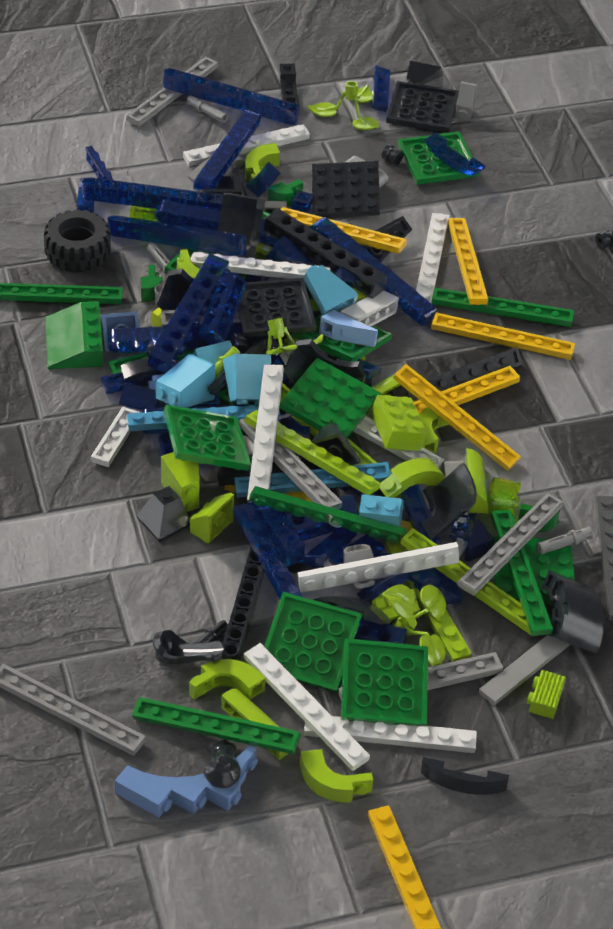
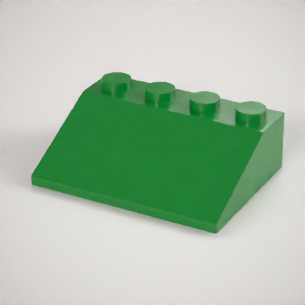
[45,301,103,369]

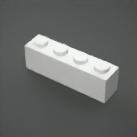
[340,291,399,327]

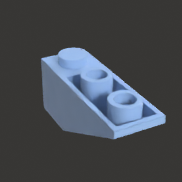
[319,310,378,347]

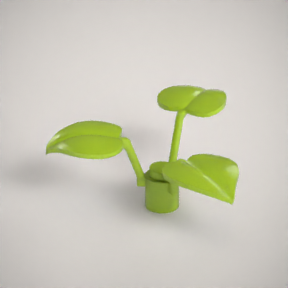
[308,81,379,130]
[266,318,323,358]
[382,585,446,667]

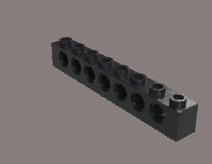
[264,209,388,299]

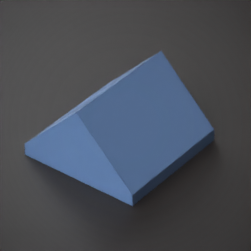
[101,311,141,351]

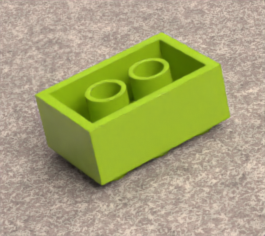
[370,395,428,451]

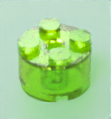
[486,477,521,518]

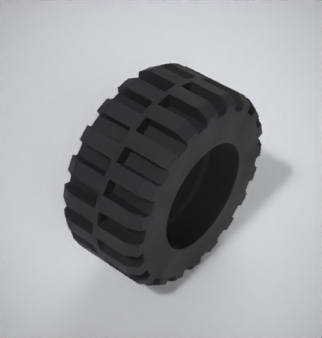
[44,209,111,272]

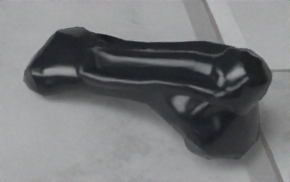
[153,630,224,664]
[204,739,241,788]

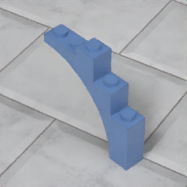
[115,745,258,818]

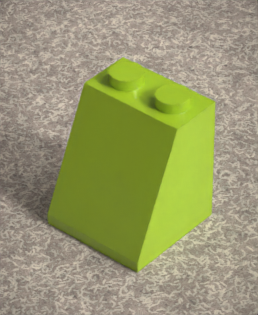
[161,452,199,512]

